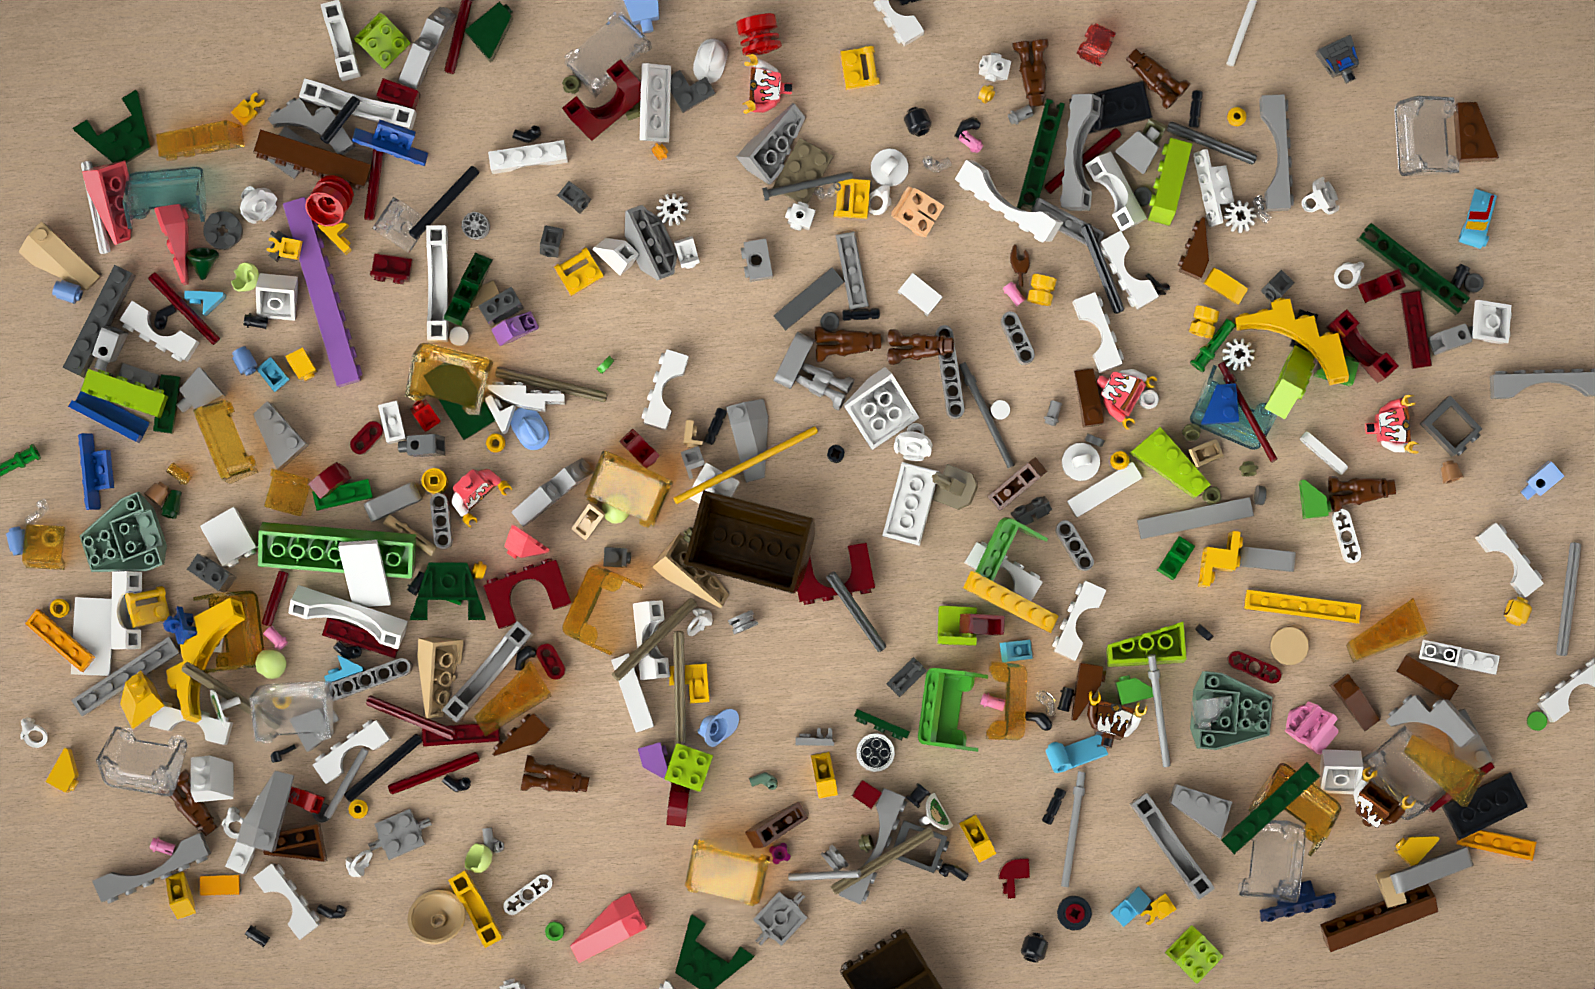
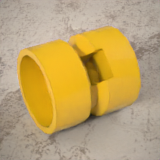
[1027,274,1057,306]
[1189,305,1220,338]
[421,468,449,494]

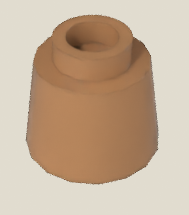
[1440,460,1464,484]
[144,482,169,507]

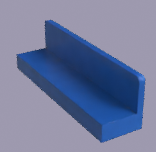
[68,391,150,443]

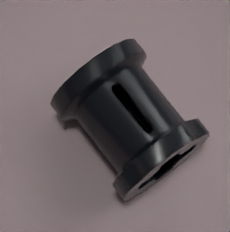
[827,445,845,463]
[906,783,931,808]

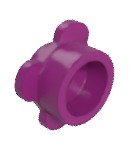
[769,843,791,864]

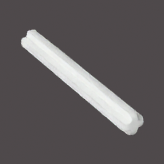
[81,161,110,254]

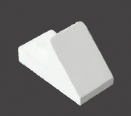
[484,395,516,434]

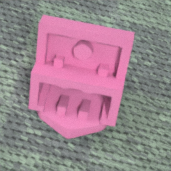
[1285,702,1338,755]

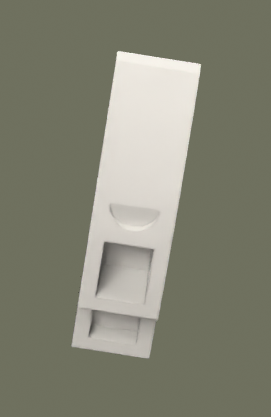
[488,382,565,412]
[1419,640,1500,675]

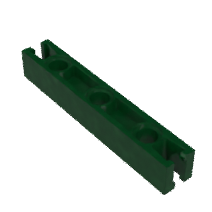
[1017,99,1065,211]
[1357,223,1470,315]

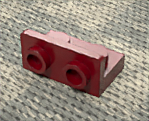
[370,253,413,285]

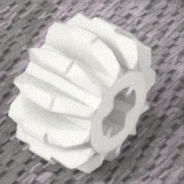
[656,193,689,226]
[1223,200,1256,233]
[1222,338,1255,371]

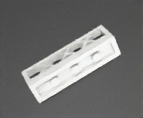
[611,653,654,733]

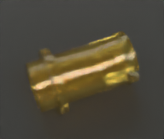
[166,462,192,485]

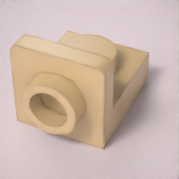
[683,420,703,449]

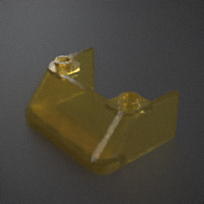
[193,399,258,484]
[562,565,644,656]
[193,591,265,673]
[1248,763,1341,856]

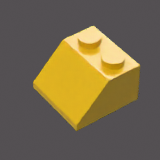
[120,671,164,729]

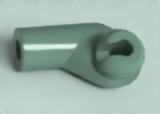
[749,772,778,790]

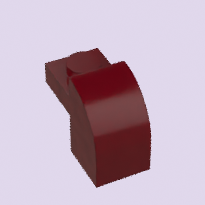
[1358,269,1406,303]
[619,429,660,469]
[309,462,352,499]
[666,782,690,827]
[998,858,1030,899]

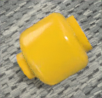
[1503,596,1532,626]

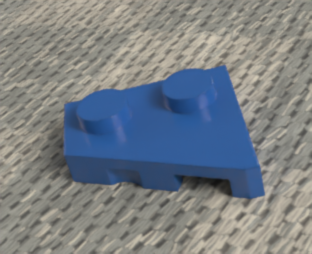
[1201,384,1239,425]

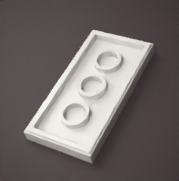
[640,63,671,142]
[882,462,939,546]
[338,540,392,607]
[71,597,112,676]

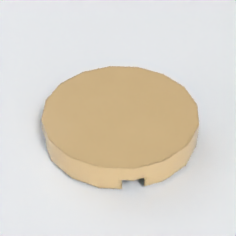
[1270,627,1309,665]

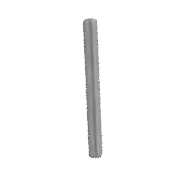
[1556,542,1581,656]

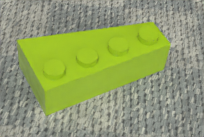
[1148,138,1193,226]
[1106,622,1186,667]

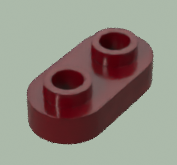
[350,421,383,455]
[536,644,566,680]

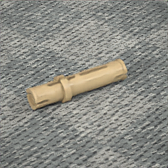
[383,514,437,556]

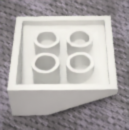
[843,367,919,450]

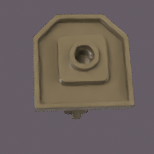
[932,464,978,510]

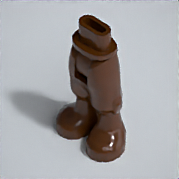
[1012,39,1049,107]
[1126,49,1191,110]
[815,326,881,362]
[887,329,954,365]
[1328,476,1396,512]
[520,755,590,793]
[157,769,218,837]

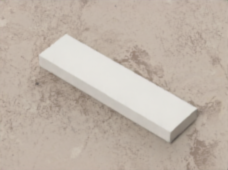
[1067,462,1142,518]

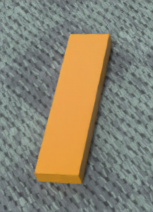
[25,609,95,672]
[1456,830,1536,861]

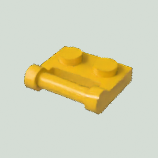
[840,46,880,90]
[833,179,871,219]
[553,247,604,296]
[125,586,170,628]

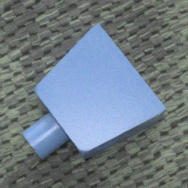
[623,0,659,33]
[1520,460,1564,500]

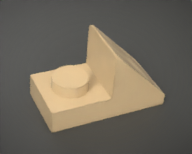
[1189,439,1224,468]
[571,502,605,540]
[1375,869,1406,908]

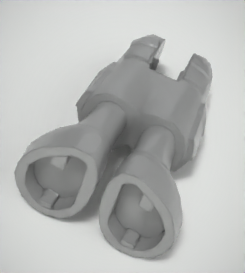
[795,363,855,411]

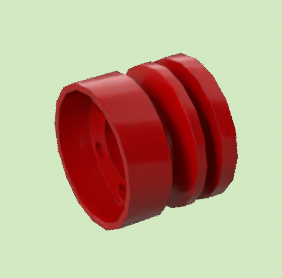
[736,13,782,56]
[305,175,354,226]

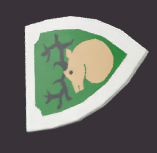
[210,690,241,728]
[919,793,953,830]

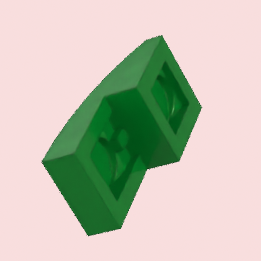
[1157,536,1195,581]

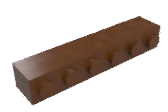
[253,129,371,190]
[1320,884,1439,953]

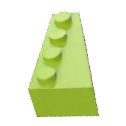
[1265,345,1315,419]
[81,369,168,418]
[1129,427,1211,499]

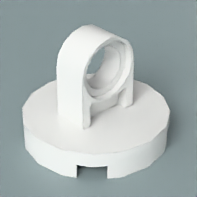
[871,149,909,187]
[1302,177,1339,215]
[240,186,277,224]
[894,423,933,461]
[1062,443,1100,481]

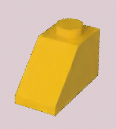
[285,347,318,381]
[45,748,79,793]
[811,752,838,799]
[959,815,996,863]
[1394,836,1440,866]
[165,871,196,920]

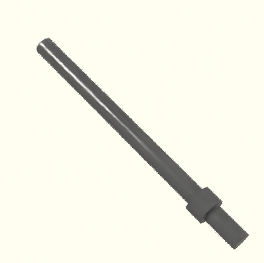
[959,362,1015,468]

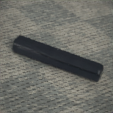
[320,96,360,144]

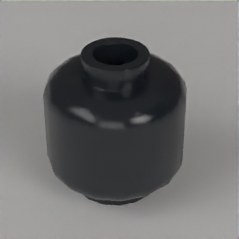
[904,107,932,137]
[1021,933,1048,963]

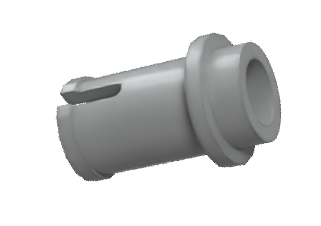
[1008,105,1033,125]
[1044,401,1062,426]

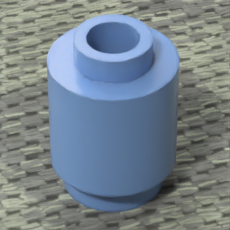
[52,280,83,304]
[232,346,258,376]
[6,526,29,556]

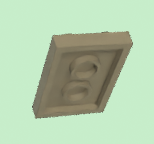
[772,138,833,204]

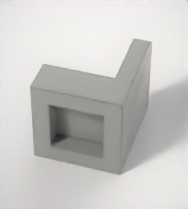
[680,446,705,479]

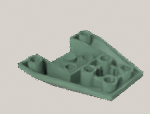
[79,492,167,572]
[1190,671,1273,750]

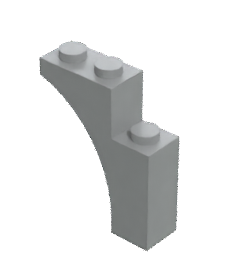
[398,7,457,90]
[268,98,355,155]
[512,458,594,527]
[1386,695,1479,748]

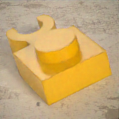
[231,92,265,127]
[267,237,303,260]
[1140,893,1176,925]

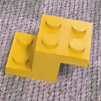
[1198,531,1243,588]

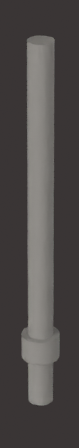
[1148,654,1171,767]
[1061,772,1086,887]

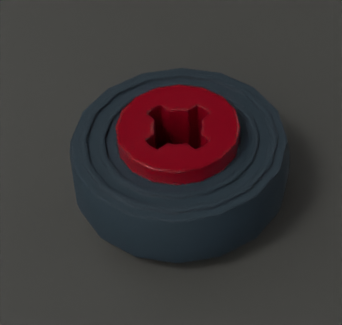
[1057,896,1092,931]

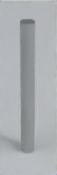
[324,748,369,819]
[788,870,861,881]

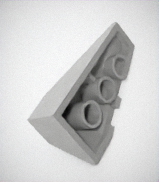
[736,103,805,185]
[726,399,768,483]
[237,771,294,852]

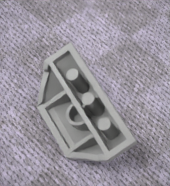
[625,205,677,280]

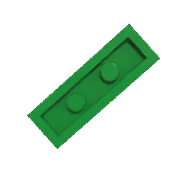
[312,479,373,511]

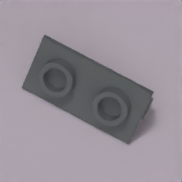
[1010,496,1052,526]
[886,657,927,698]

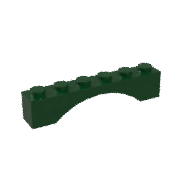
[1221,762,1320,855]

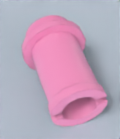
[959,130,983,153]
[1003,282,1026,307]
[263,626,288,650]
[980,693,1006,711]
[150,837,176,856]

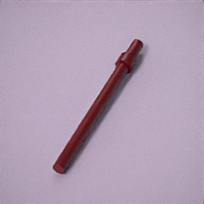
[1218,362,1278,463]

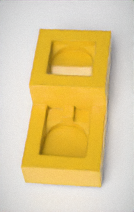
[1203,267,1248,305]

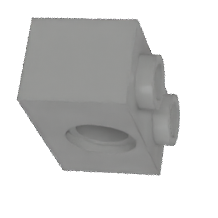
[741,239,773,282]

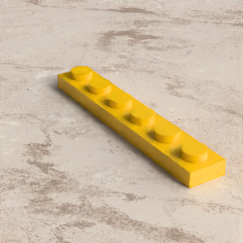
[963,571,1059,633]
[1244,590,1361,624]

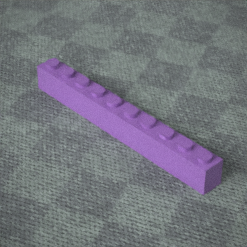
[283,197,363,388]

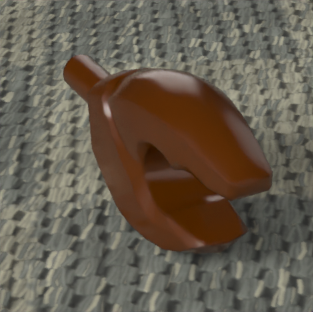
[1010,244,1030,287]

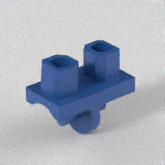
[163,606,197,644]

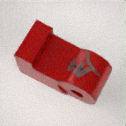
[288,786,325,814]

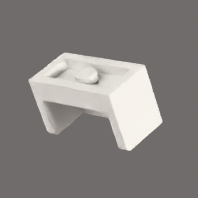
[898,273,942,316]
[378,401,407,444]

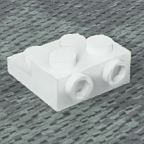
[1472,300,1512,344]

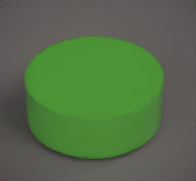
[596,355,614,374]
[1527,711,1547,731]
[545,921,565,941]

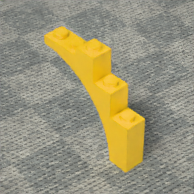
[1235,298,1349,386]
[166,598,246,723]

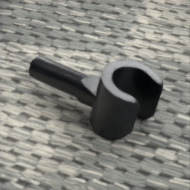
[1146,273,1170,295]
[271,745,296,763]

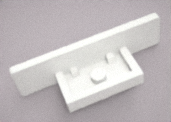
[1193,149,1234,227]

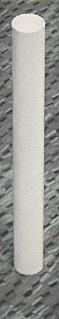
[1226,0,1257,66]

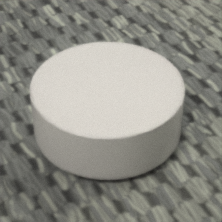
[449,327,469,346]
[1139,390,1159,409]
[991,400,1010,420]

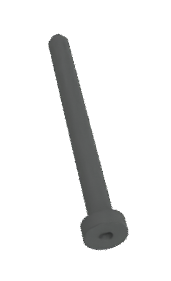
[762,171,853,201]

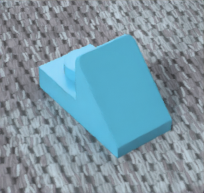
[184,291,226,316]
[256,357,290,392]
[1000,640,1033,662]
[324,655,365,684]
[1110,886,1152,927]

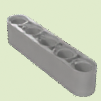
[935,325,964,420]
[320,658,412,702]
[1390,847,1473,894]

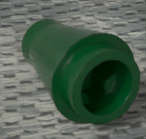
[161,489,182,519]

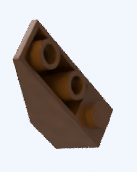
[1177,217,1209,281]
[493,713,551,756]

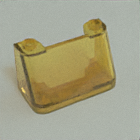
[405,343,493,415]
[584,450,673,528]
[986,662,1027,741]
[684,839,770,906]

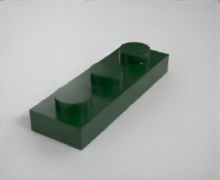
[153,374,181,434]
[854,709,910,741]

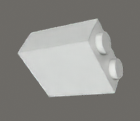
[200,507,258,568]

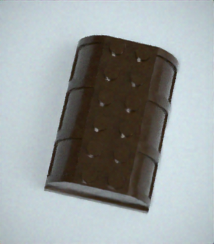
[683,490,815,594]

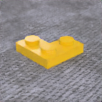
[669,664,709,704]

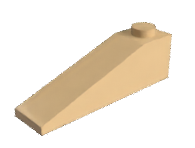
[19,221,100,291]
[653,533,729,608]
[417,637,463,718]

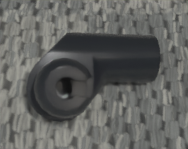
[954,117,981,139]
[512,125,541,143]
[154,304,177,330]
[333,641,362,659]
[515,646,537,671]
[1025,711,1052,731]
[442,774,471,792]
[939,863,969,881]
[317,904,347,919]

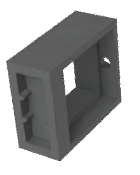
[478,287,524,328]
[1420,396,1482,457]
[187,553,236,593]
[893,820,949,873]

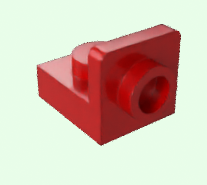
[410,399,441,432]

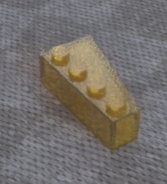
[156,120,244,161]
[1346,598,1428,663]
[474,660,552,736]
[1404,735,1486,807]

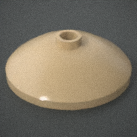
[407,890,466,944]

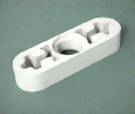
[1300,431,1348,475]
[1332,509,1361,564]
[503,874,553,915]

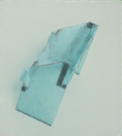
[122,167,207,229]
[1190,365,1278,450]

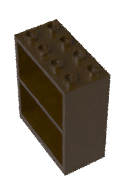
[840,929,942,989]

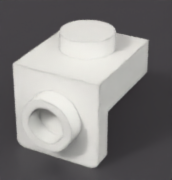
[674,236,700,269]

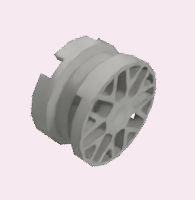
[462,212,490,240]
[728,610,758,635]
[821,844,849,871]

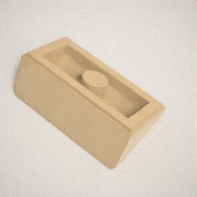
[468,280,499,313]

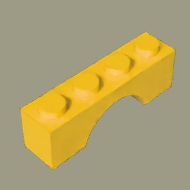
[448,870,504,948]

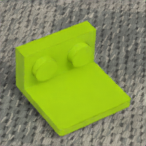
[353,12,410,69]
[937,606,977,646]
[664,743,713,792]
[1165,925,1223,984]

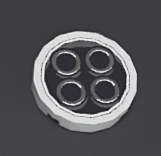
[856,733,895,772]

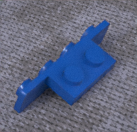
[352,119,428,166]
[78,433,114,510]

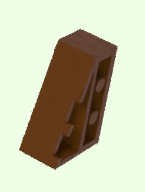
[1453,102,1499,163]
[263,824,328,862]

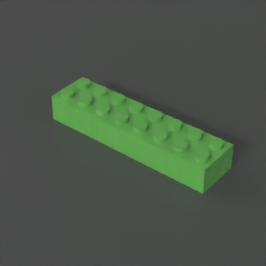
[258,522,416,579]

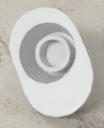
[693,39,728,83]

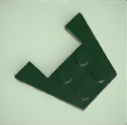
[72,90,151,163]
[410,562,486,620]
[675,914,755,989]

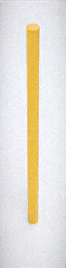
[673,426,818,504]

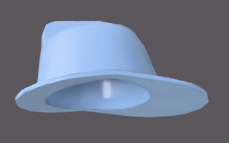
[511,408,549,450]
[697,709,739,747]

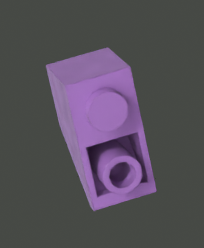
[491,311,539,346]
[638,742,669,781]

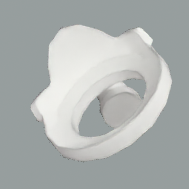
[868,184,892,215]
[1334,262,1364,289]
[687,608,713,636]
[20,717,48,748]
[222,806,244,839]
[346,850,373,877]

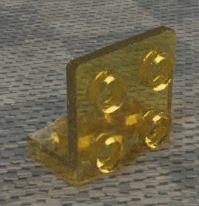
[264,469,312,517]
[22,524,65,570]

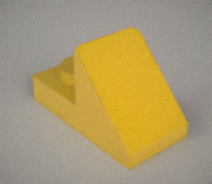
[318,223,352,255]

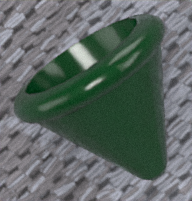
[186,248,219,280]

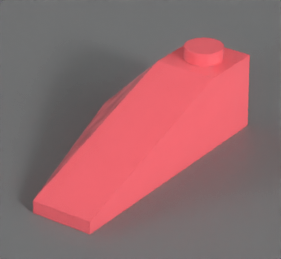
[82,161,131,245]
[154,204,189,285]
[505,525,550,559]
[570,893,647,963]

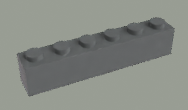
[62,265,136,378]

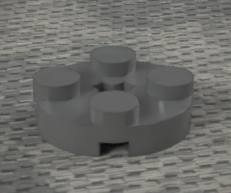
[203,211,243,250]

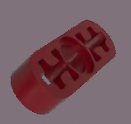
[1228,651,1281,684]

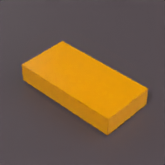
[200,875,240,896]

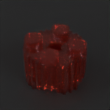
[1076,23,1116,68]

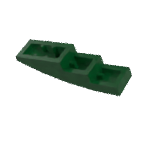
[444,253,493,326]

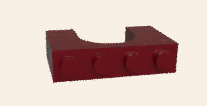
[562,59,641,141]
[1326,309,1399,383]
[797,542,875,605]
[483,558,572,629]

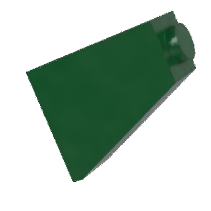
[465,1,513,63]

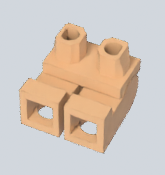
[891,186,944,237]

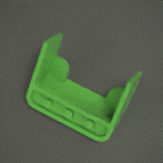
[975,517,1048,581]
[918,668,988,752]

